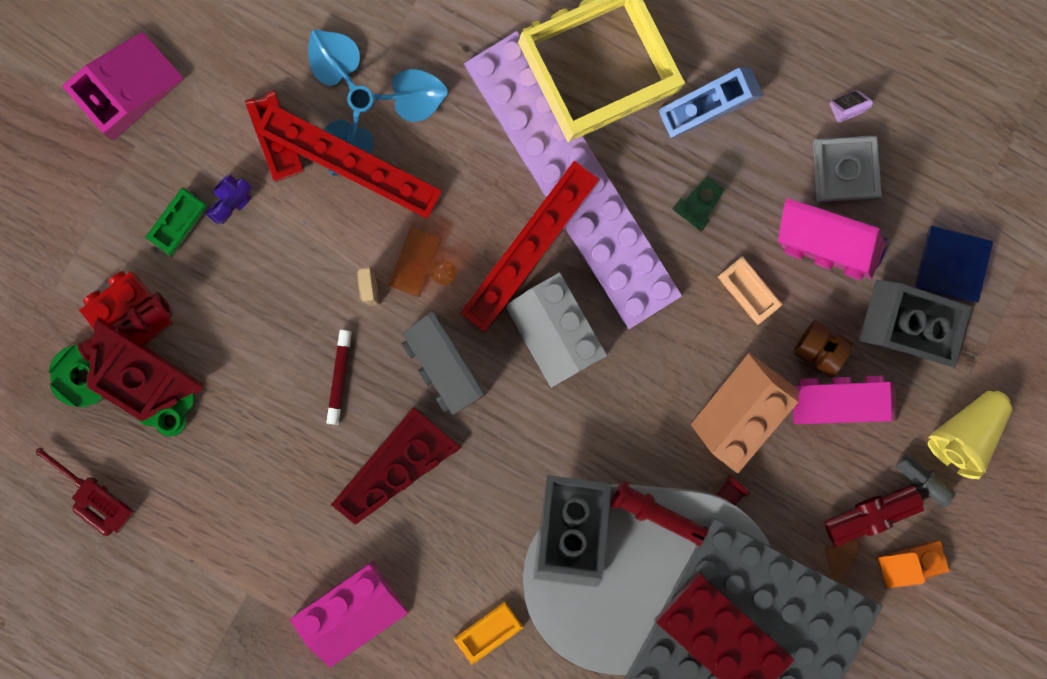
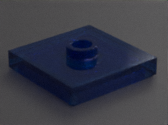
[914,226,993,303]

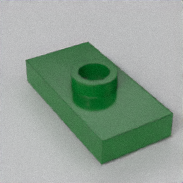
[145,187,210,257]

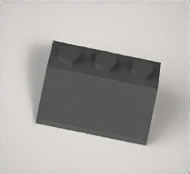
[401,312,486,415]

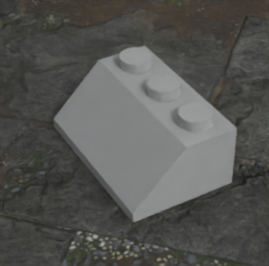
[505,272,607,388]

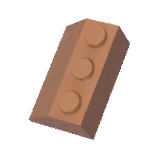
[691,352,800,473]

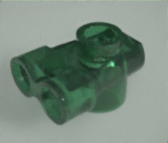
[672,176,725,232]

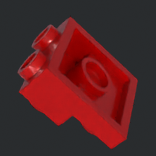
[79,271,173,345]

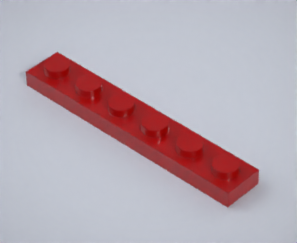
[256,103,442,219]
[460,161,600,332]

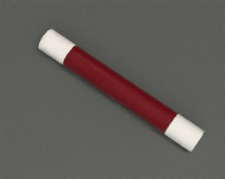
[326,330,352,425]

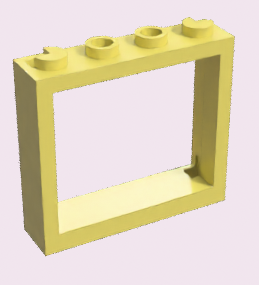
[518,0,685,143]

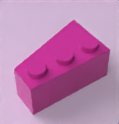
[793,376,897,424]

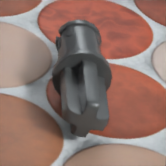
[896,454,956,508]

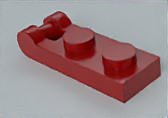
[245,90,305,182]

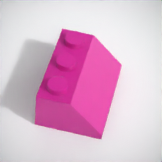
[778,198,886,281]
[289,561,409,668]

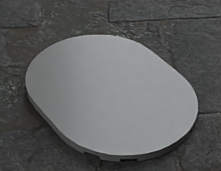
[523,484,770,676]

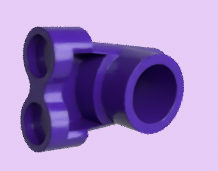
[205,173,252,224]

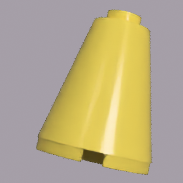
[928,391,1013,479]

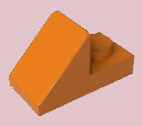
[877,540,950,588]

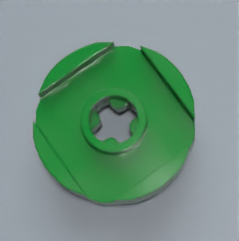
[49,345,105,407]

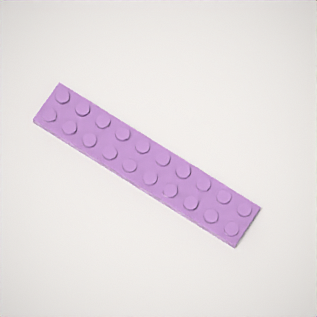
[464,31,682,330]

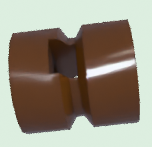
[793,319,854,378]

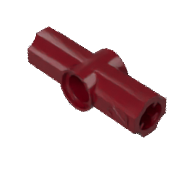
[824,485,924,547]

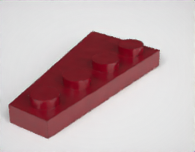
[331,407,461,525]

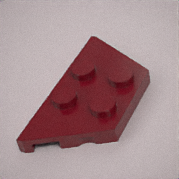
[87,317,204,421]

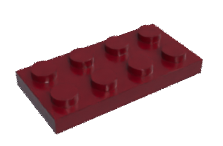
[654,572,795,679]

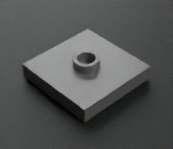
[813,135,882,203]

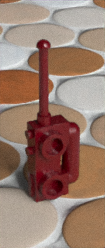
[36,448,135,536]

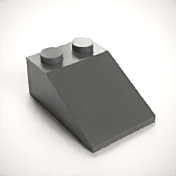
[859,280,972,368]
[533,475,612,587]

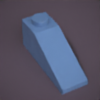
[658,67,764,138]

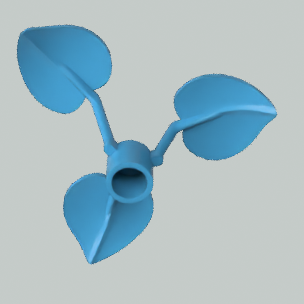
[308,29,448,176]

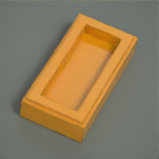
[454,601,524,665]

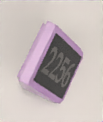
[830,90,873,122]

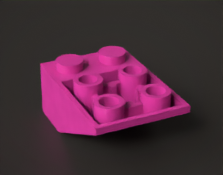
[62,32,184,140]

